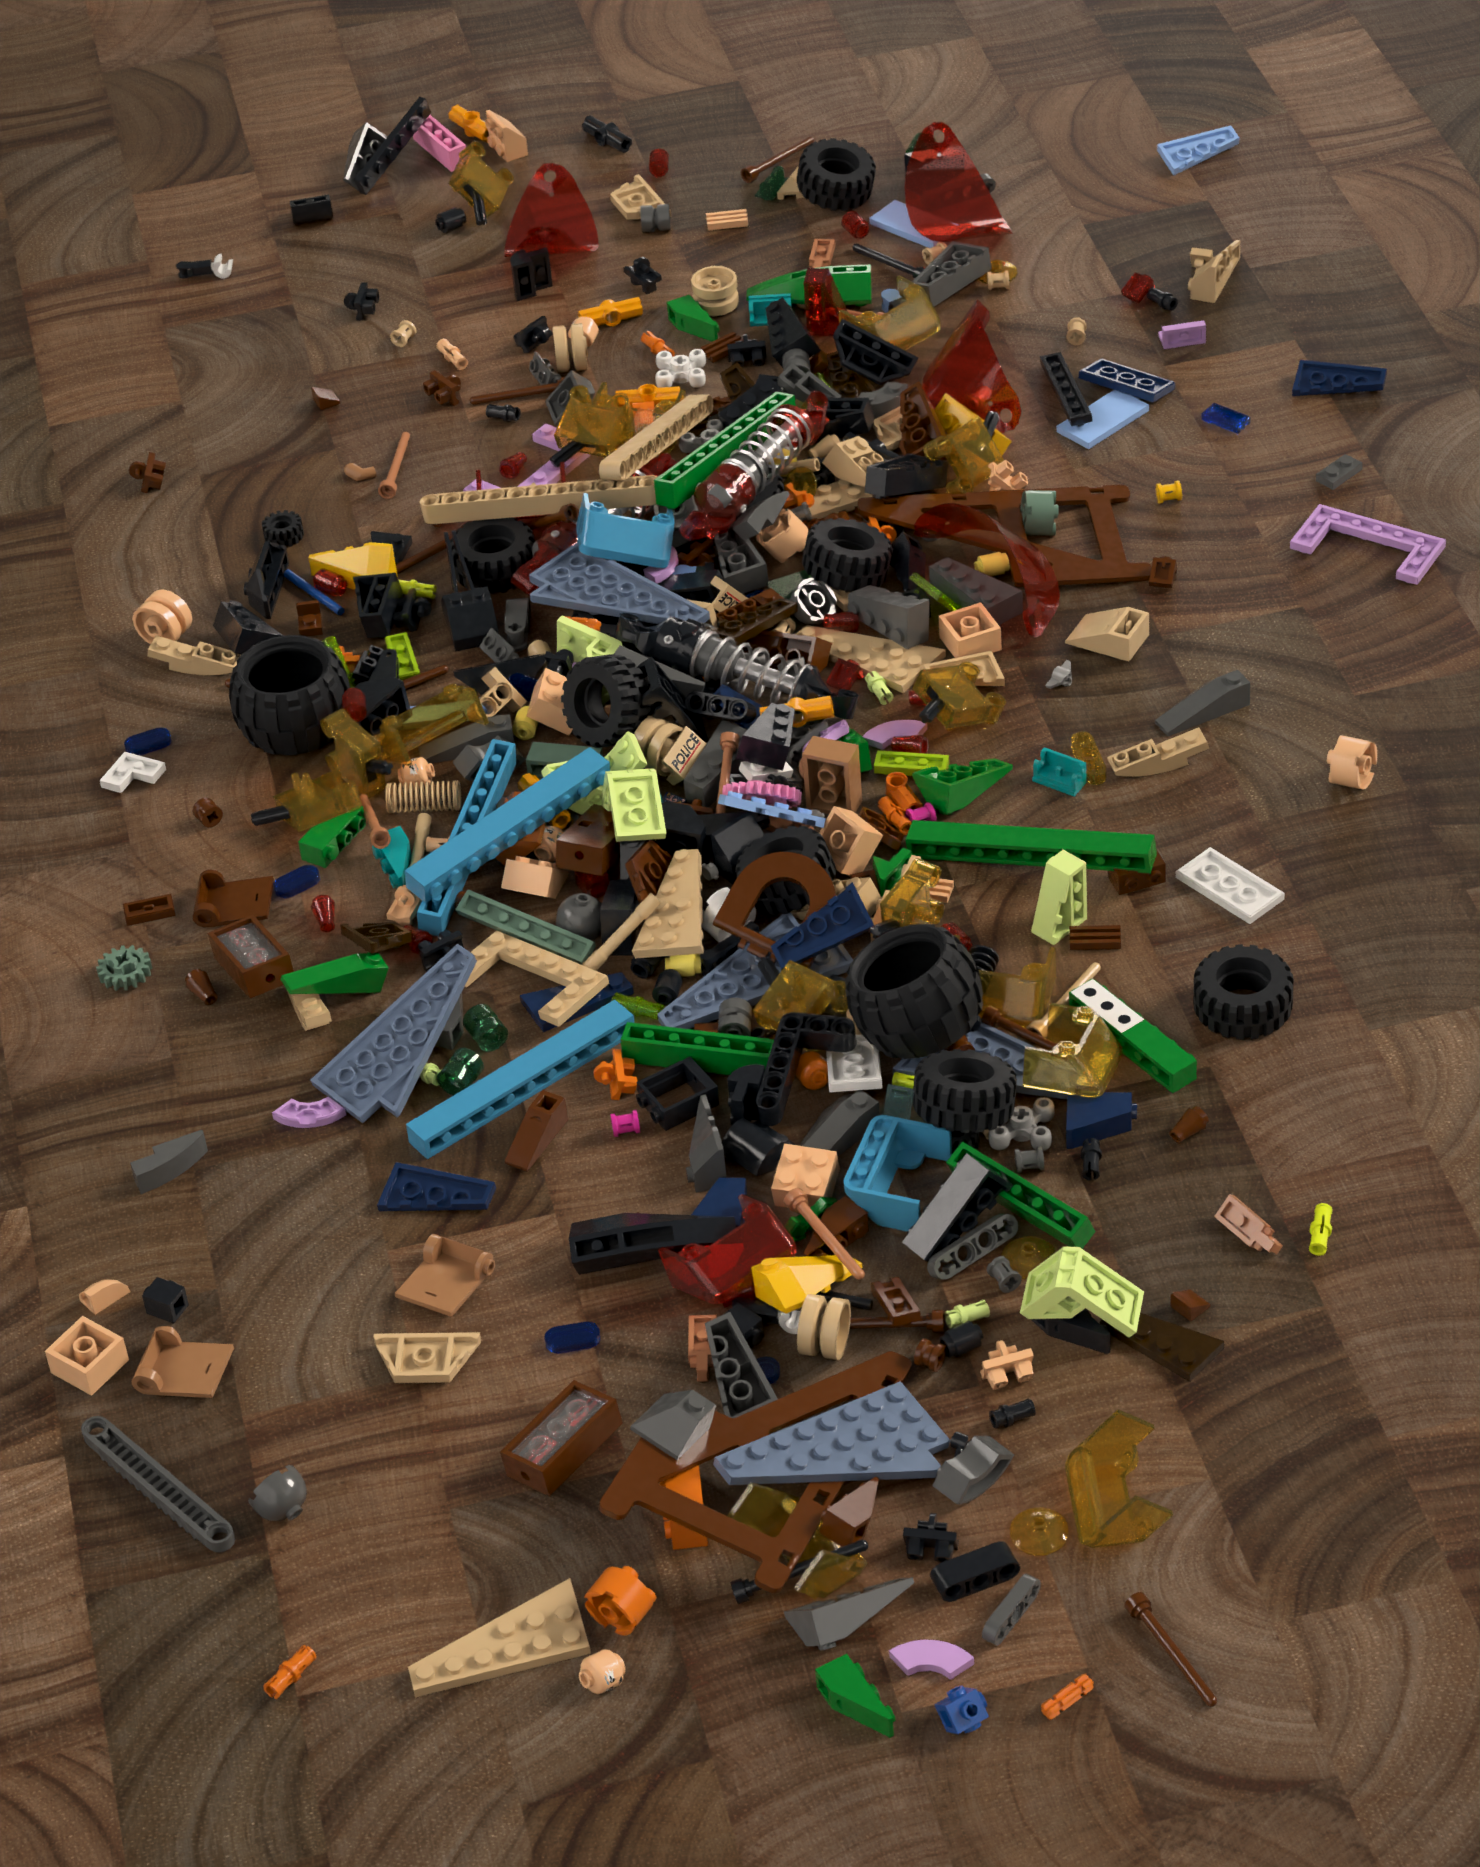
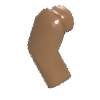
[344,463,376,481]

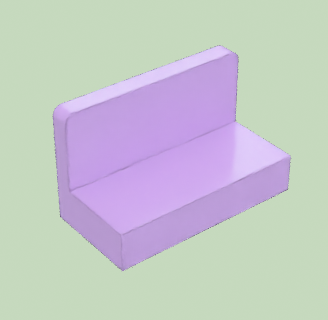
[1159,320,1206,349]

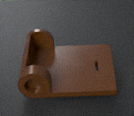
[193,870,274,927]

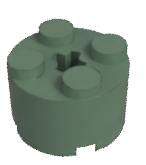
[1020,490,1059,536]

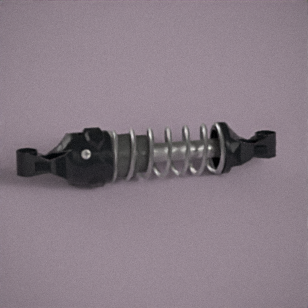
[614,613,859,719]

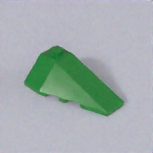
[912,758,1013,815]
[280,953,389,994]

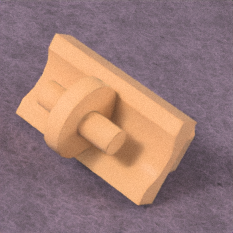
[988,460,1028,491]
[387,885,422,930]
[980,1340,1034,1390]

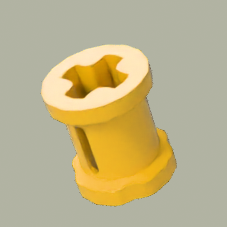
[1156,480,1182,504]

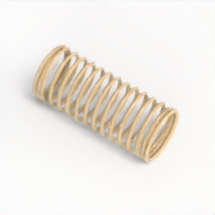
[385,780,461,814]

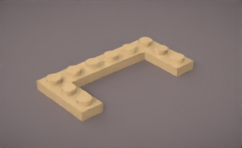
[464,930,609,1027]

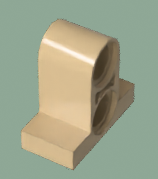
[470,667,527,722]

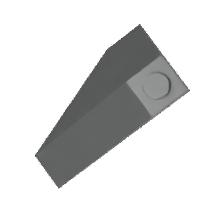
[343,122,387,191]
[614,645,705,702]
[1155,670,1250,736]
[419,714,514,763]
[799,1090,880,1156]
[685,1094,726,1193]
[784,1577,914,1650]

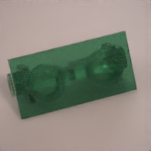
[755,166,788,200]

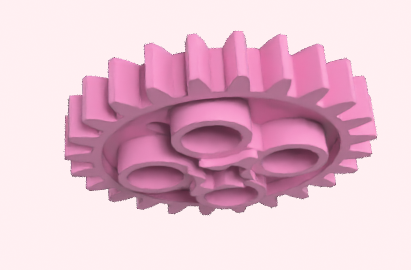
[722,780,802,808]

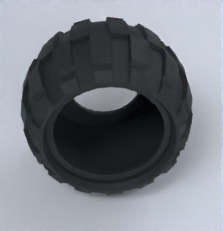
[229,635,350,755]
[845,924,983,1059]

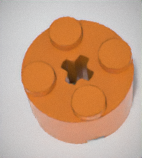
[584,1566,656,1635]

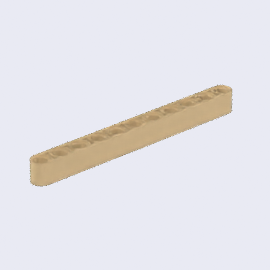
[599,394,713,481]
[420,475,657,524]

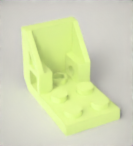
[557,616,622,706]
[541,731,647,815]
[601,768,666,842]
[1020,1246,1144,1337]

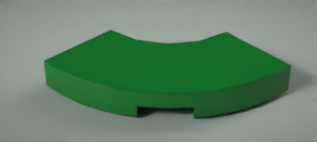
[776,1197,838,1244]

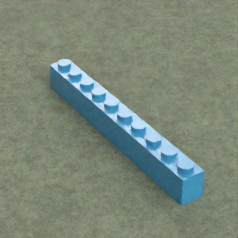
[417,739,516,936]
[405,747,610,903]
[406,1000,635,1159]

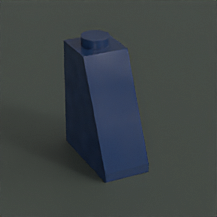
[1066,1092,1137,1149]
[691,1178,748,1244]

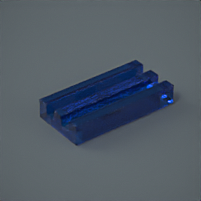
[1202,403,1251,434]

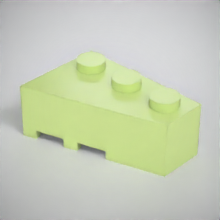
[1031,850,1087,945]

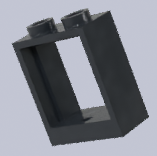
[636,1057,720,1131]

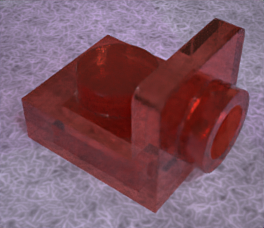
[1121,272,1155,303]
[826,658,864,690]

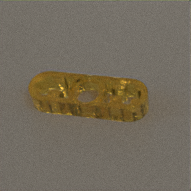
[1071,732,1107,785]

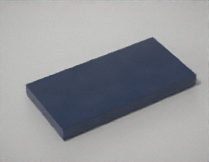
[1078,358,1175,402]

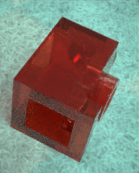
[575,871,609,898]

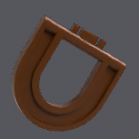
[713,852,836,971]

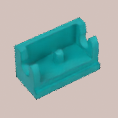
[749,293,791,326]
[1032,747,1087,797]

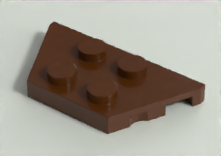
[625,840,672,904]

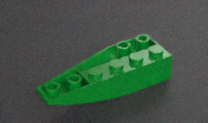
[746,264,872,307]

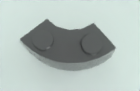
[859,382,908,426]
[453,735,526,781]
[932,1436,1014,1505]

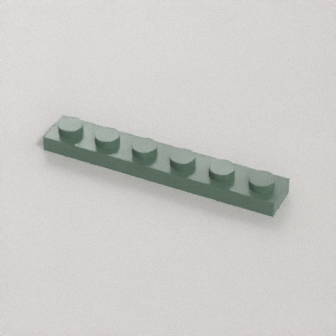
[455,889,596,965]

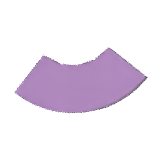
[643,546,679,584]
[802,719,849,752]
[862,720,927,750]
[272,1097,347,1128]
[889,1640,974,1680]

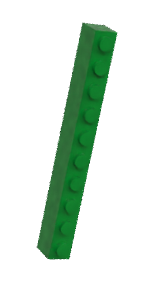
[654,392,796,509]
[905,820,1157,873]

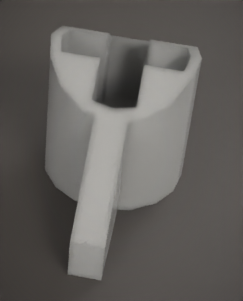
[1045,660,1072,689]

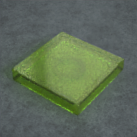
[909,573,962,612]

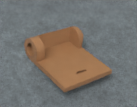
[395,1234,495,1317]
[132,1326,234,1398]

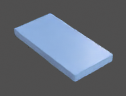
[869,200,959,248]
[1057,390,1149,449]

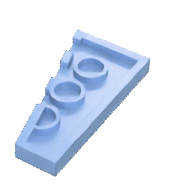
[1157,125,1239,175]
[718,791,826,828]

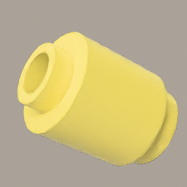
[974,552,1010,577]
[512,706,539,740]
[665,954,701,977]

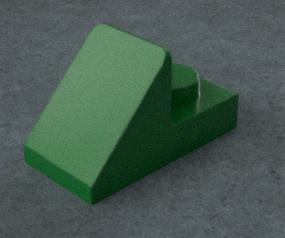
[872,848,912,897]

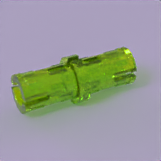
[612,992,664,1020]

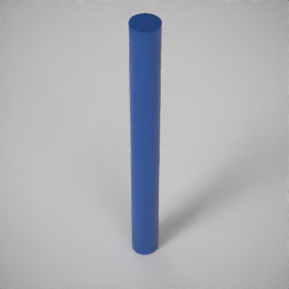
[284,569,345,616]

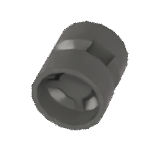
[640,204,671,232]
[782,348,811,373]
[718,998,752,1037]

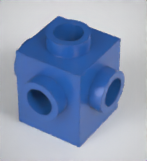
[934,1685,989,1734]

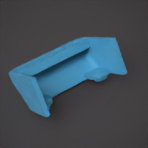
[576,493,675,568]
[844,1115,952,1232]

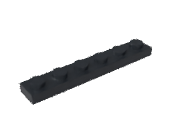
[354,97,431,195]
[1040,352,1093,426]

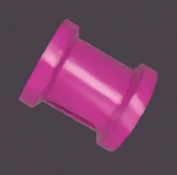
[905,802,937,822]
[610,1110,640,1137]

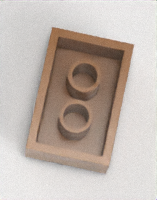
[802,736,862,814]

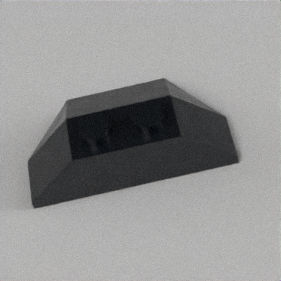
[833,319,918,385]
[244,541,289,619]
[452,653,545,697]

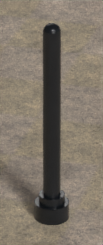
[852,243,926,279]
[730,1540,869,1605]

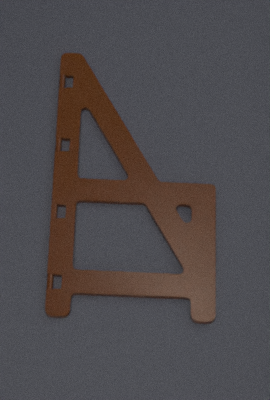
[858,485,1151,587]
[599,1351,912,1593]

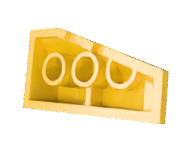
[935,393,1012,471]
[308,542,398,590]
[751,1255,863,1314]

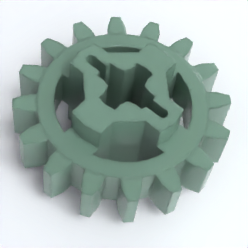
[96,945,152,991]

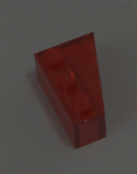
[804,268,853,337]

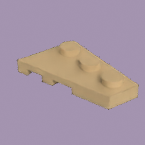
[924,651,1005,686]

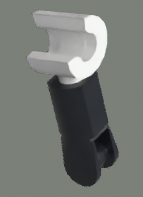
[176,254,233,279]
[732,1296,801,1334]

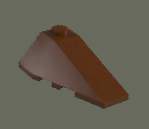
[899,381,955,460]
[742,630,832,673]

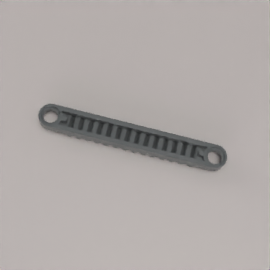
[81,1416,235,1552]

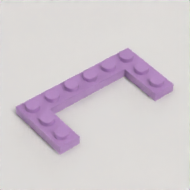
[463,423,597,491]
[1290,504,1446,585]

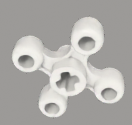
[655,349,706,388]

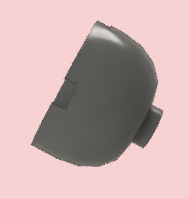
[790,578,837,626]
[556,893,601,940]
[248,1465,307,1521]

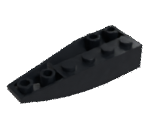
[569,1213,739,1275]

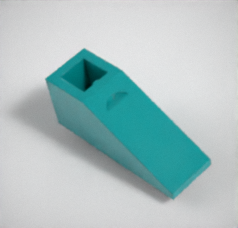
[372,826,412,888]

